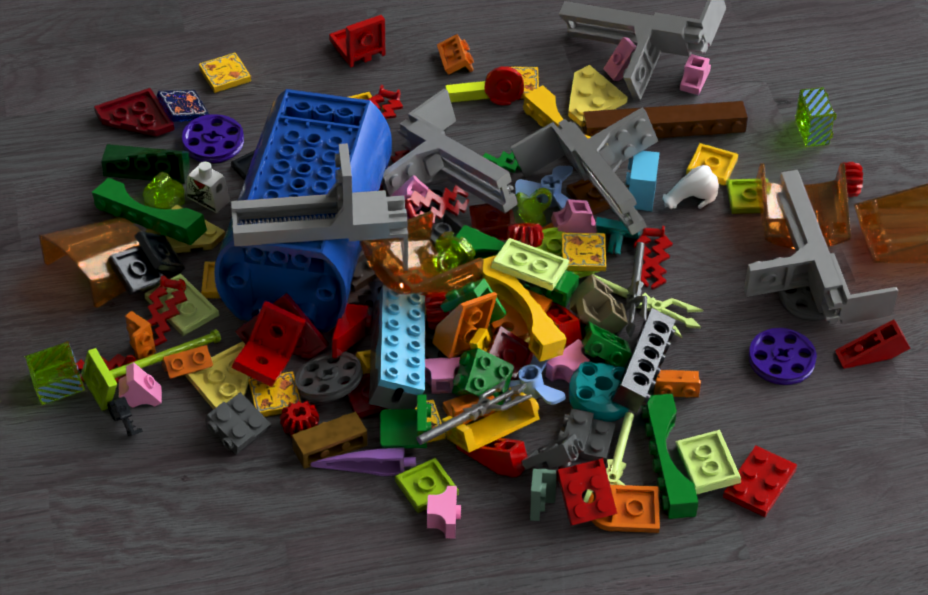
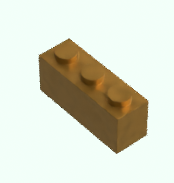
[292,412,368,469]

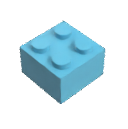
[626,151,659,211]

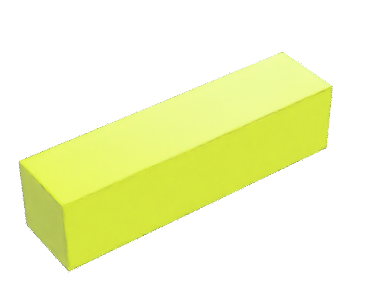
[446,81,489,102]

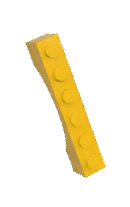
[523,85,620,167]
[472,255,566,362]

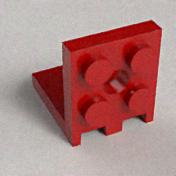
[329,15,386,68]
[232,301,306,387]
[556,458,618,526]

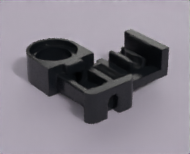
[107,397,143,436]

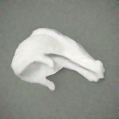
[663,165,719,209]

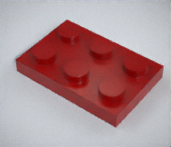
[723,446,797,517]

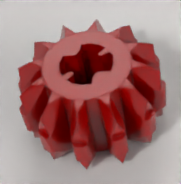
[837,162,863,197]
[507,223,544,247]
[425,292,449,330]
[280,400,319,437]

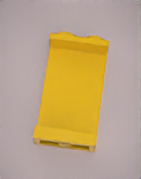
[442,387,540,453]

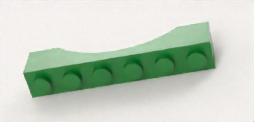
[92,178,207,245]
[451,225,579,307]
[641,394,698,519]

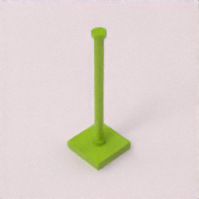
[81,329,221,411]

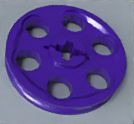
[182,114,244,163]
[749,328,817,385]

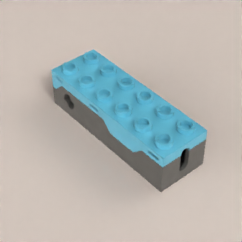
[369,285,425,409]

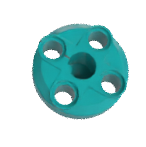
[568,362,629,422]

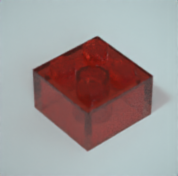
[469,203,515,240]

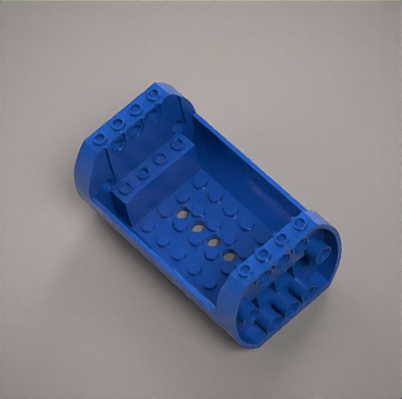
[214,89,392,332]

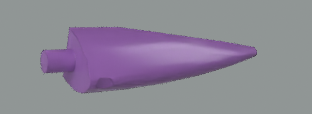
[311,447,416,476]

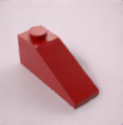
[546,302,582,349]
[332,304,372,358]
[835,319,911,369]
[456,438,527,477]

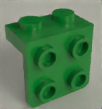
[440,278,506,324]
[452,348,514,405]
[380,394,431,448]

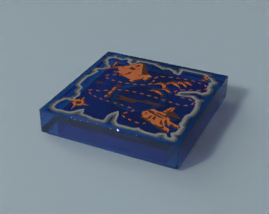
[156,90,210,122]

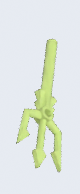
[592,274,703,338]
[583,412,634,503]

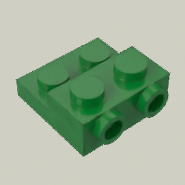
[582,321,632,368]

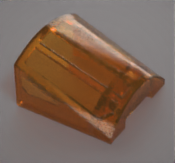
[755,163,851,249]
[854,183,928,263]
[360,211,484,295]
[39,218,141,308]

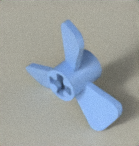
[515,166,573,210]
[504,355,566,405]

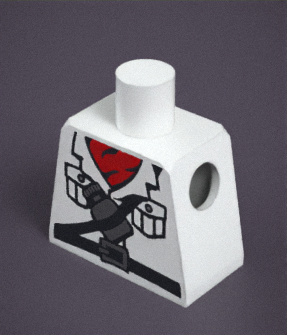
[186,162,230,213]

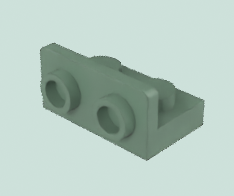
[530,469,557,521]

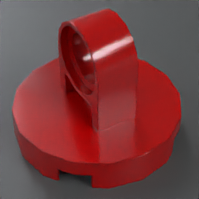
[484,66,524,105]

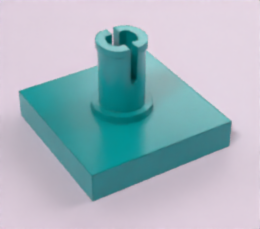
[595,217,641,255]

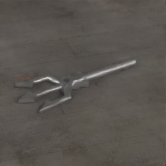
[417,380,533,445]

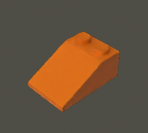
[432,292,497,359]

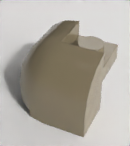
[570,274,628,334]

